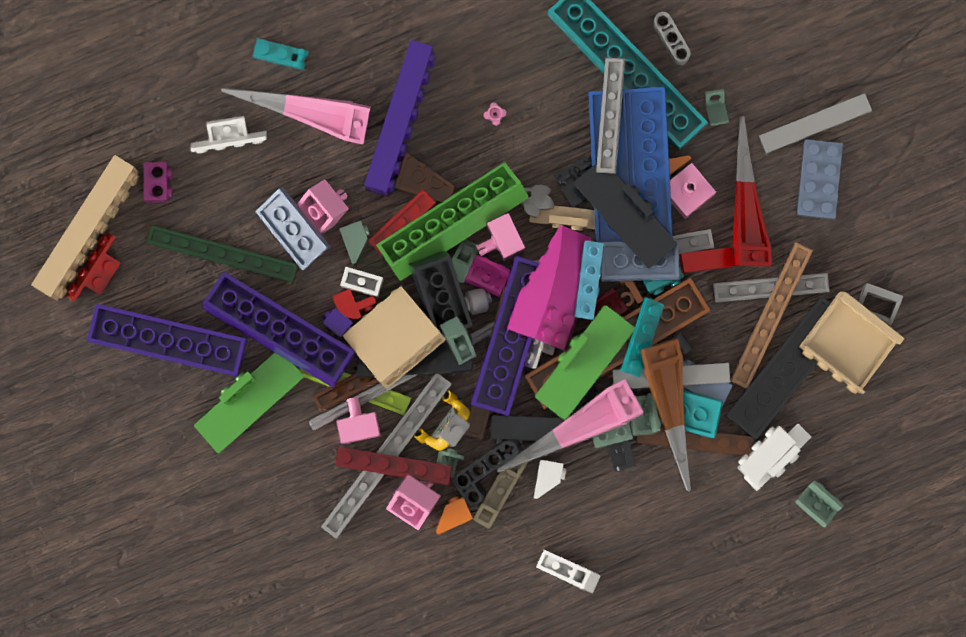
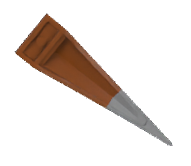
[641,339,691,492]

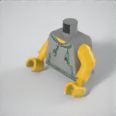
[414,391,470,451]

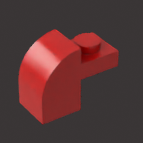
[332,289,377,320]

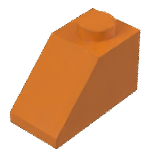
[436,496,473,535]

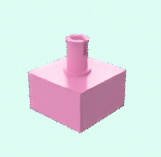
[670,163,716,219]
[297,179,349,235]
[476,213,525,262]
[337,397,381,444]
[387,475,440,530]

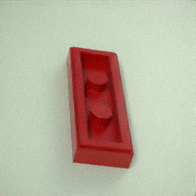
[679,247,735,273]

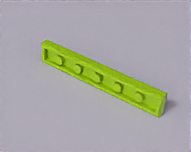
[299,368,411,416]

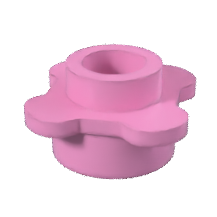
[484,103,506,125]

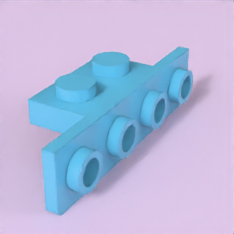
[574,241,604,320]

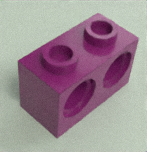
[144,162,172,203]

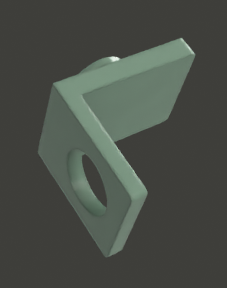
[705,89,729,126]

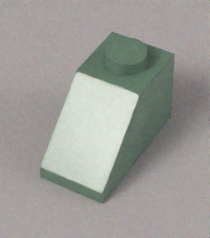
[339,221,370,266]
[452,239,479,283]
[440,317,476,365]

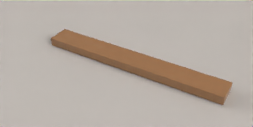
[730,242,813,389]

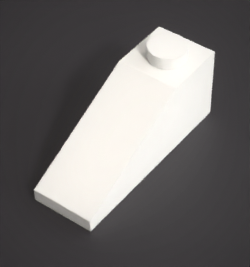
[536,550,600,593]

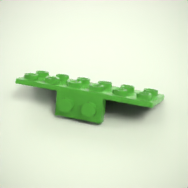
[535,306,635,420]
[194,353,304,453]

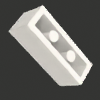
[737,426,796,484]

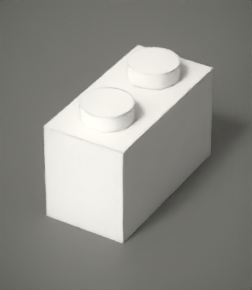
[340,267,384,298]

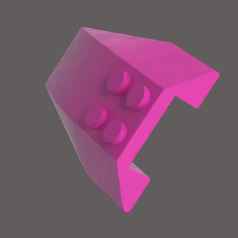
[507,225,591,351]

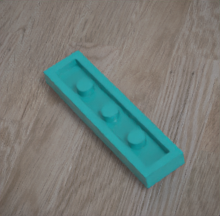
[621,298,664,378]

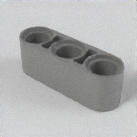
[653,12,690,65]

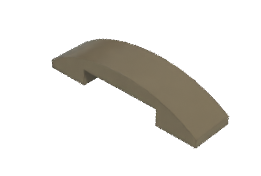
[473,462,528,529]

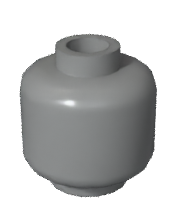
[464,288,492,315]

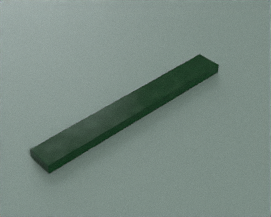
[146,225,298,283]

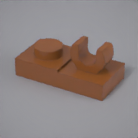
[618,281,644,307]

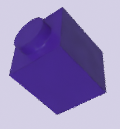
[323,308,354,339]

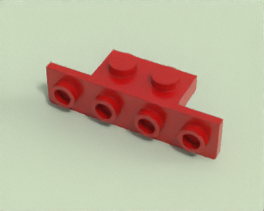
[66,232,121,302]

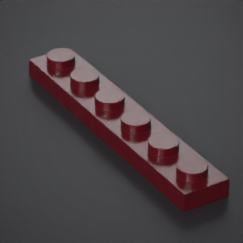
[335,447,453,486]

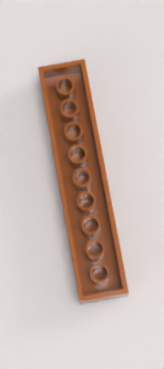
[525,278,710,410]

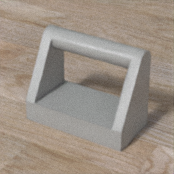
[858,283,903,326]

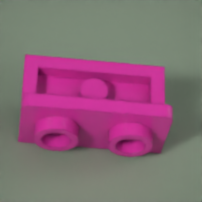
[464,255,511,297]

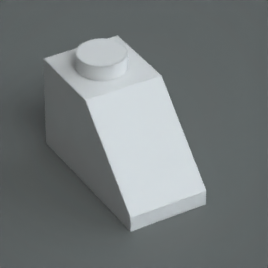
[534,460,566,499]

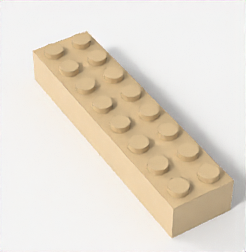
[31,155,140,301]

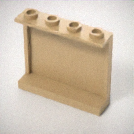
[342,286,446,389]
[799,291,905,394]

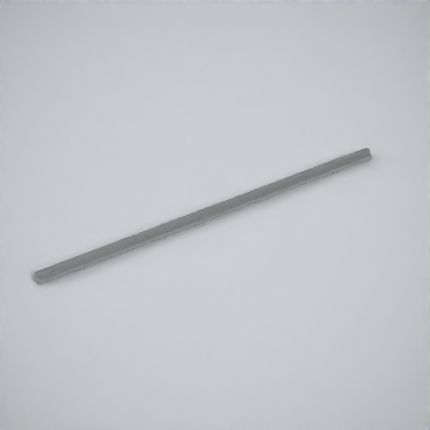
[309,321,494,430]

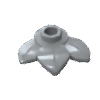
[520,185,554,218]

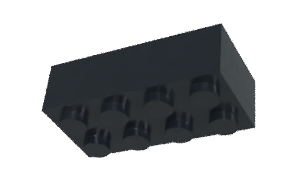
[409,251,473,337]

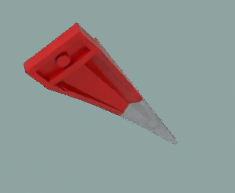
[733,116,772,267]

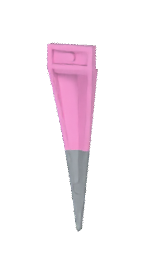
[221,88,371,144]
[497,379,643,472]

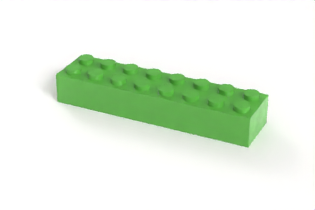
[377,162,529,281]

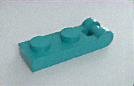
[253,38,309,70]

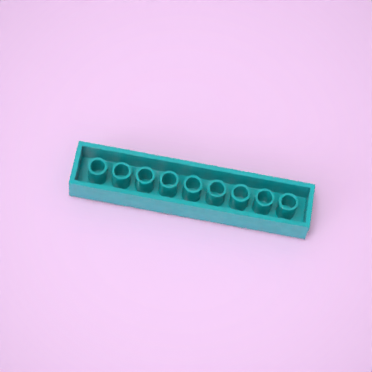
[548,0,708,152]

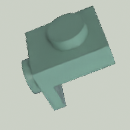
[436,448,464,478]

